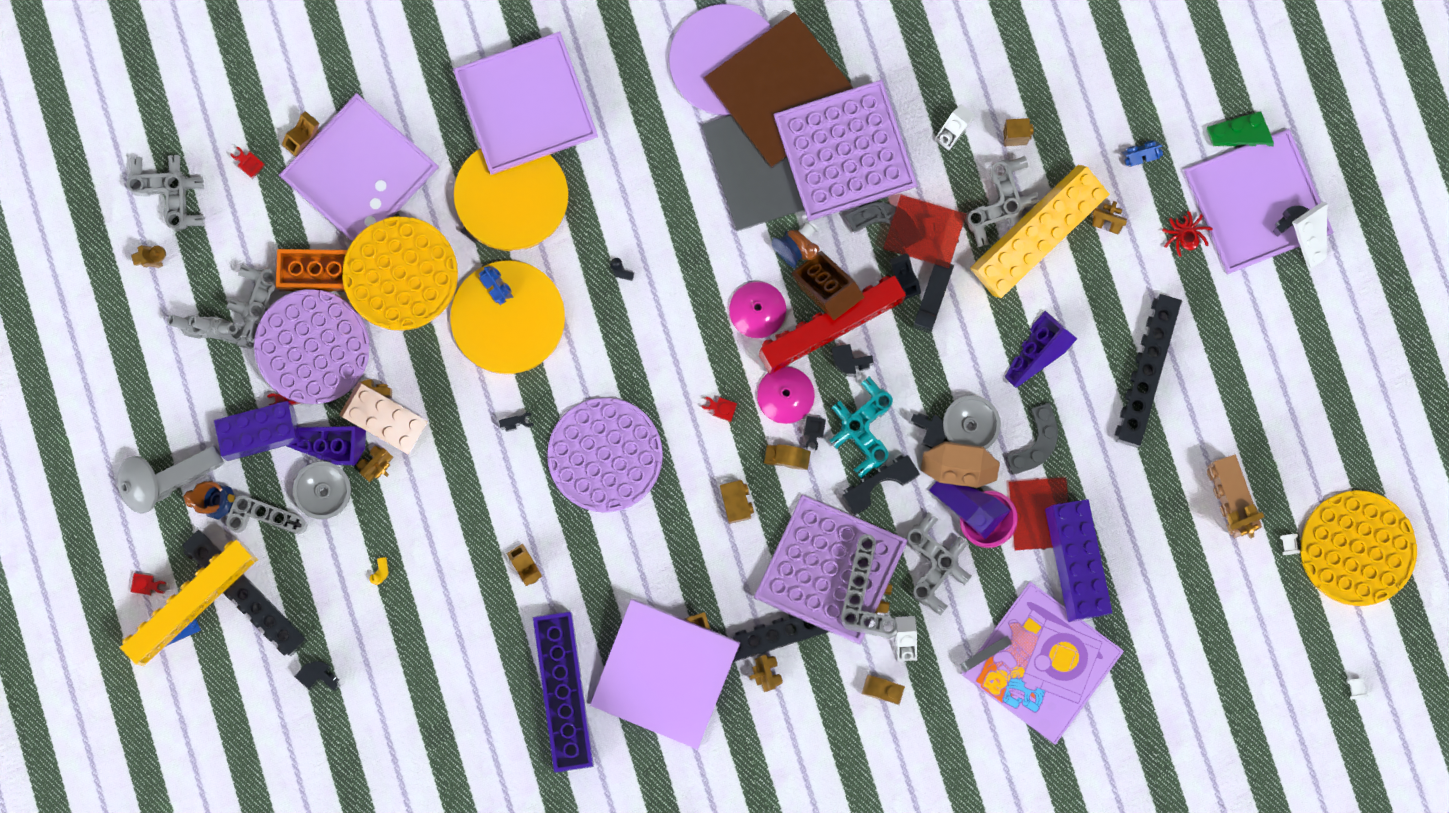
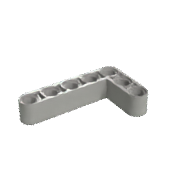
[841,534,897,638]

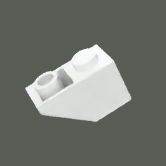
[934,104,976,150]
[895,616,917,661]

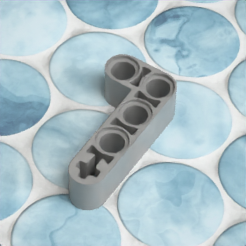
[155,446,225,502]
[226,496,307,535]

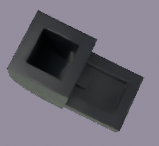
[1273,206,1309,237]
[890,253,921,300]
[831,344,874,377]
[910,413,946,449]
[294,661,341,692]

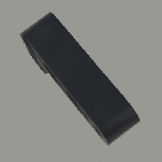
[913,259,954,334]

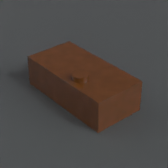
[791,251,865,320]

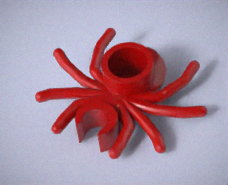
[1162,211,1213,257]

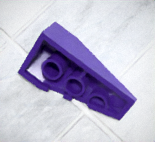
[1005,311,1077,388]

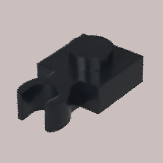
[804,416,826,451]

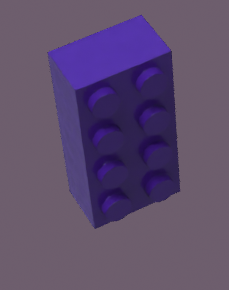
[214,401,301,461]

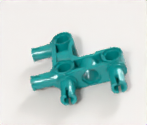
[829,376,893,479]

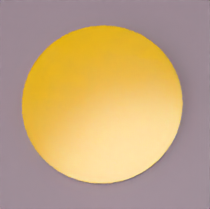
[454,148,568,251]
[342,216,458,331]
[450,261,565,375]
[1300,490,1417,606]

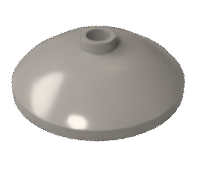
[943,395,1001,449]
[117,456,158,513]
[293,461,351,519]

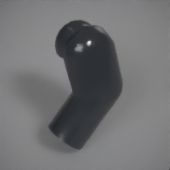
[610,257,634,281]

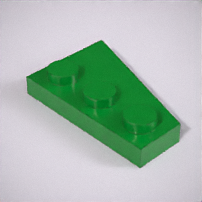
[1207,111,1274,146]

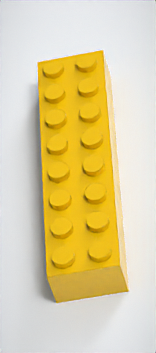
[970,164,1110,298]
[120,540,259,666]

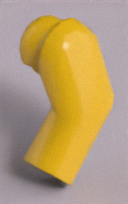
[369,557,389,585]

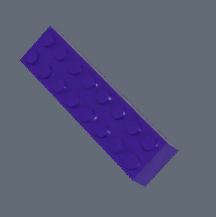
[533,612,594,773]

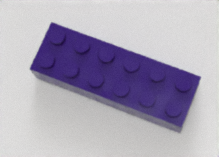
[1045,499,1112,622]

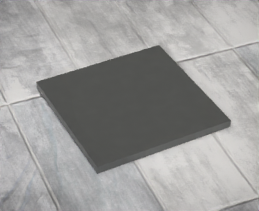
[702,115,804,232]

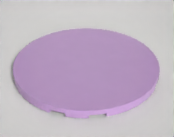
[669,4,772,116]
[254,289,369,404]
[547,398,663,513]

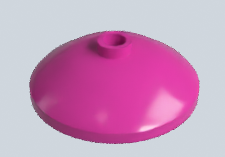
[729,282,786,338]
[757,367,815,424]
[960,491,1018,548]

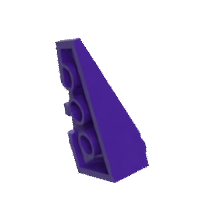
[286,426,366,465]
[929,481,1011,539]

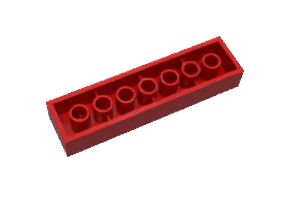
[759,275,906,375]

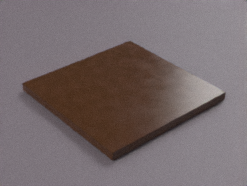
[704,11,854,168]

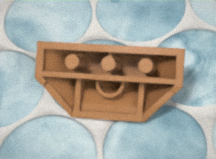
[921,442,1000,488]

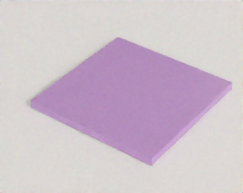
[453,31,598,175]
[279,93,439,242]
[1183,129,1334,275]
[590,599,740,749]

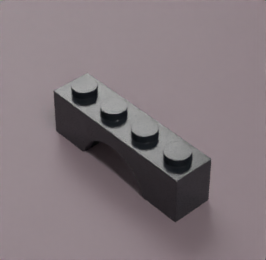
[842,455,920,516]

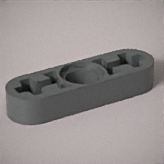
[960,635,1013,673]

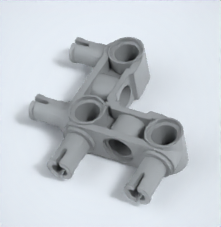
[126,155,205,232]
[965,156,1040,247]
[226,264,276,341]
[167,315,256,349]
[906,512,972,616]

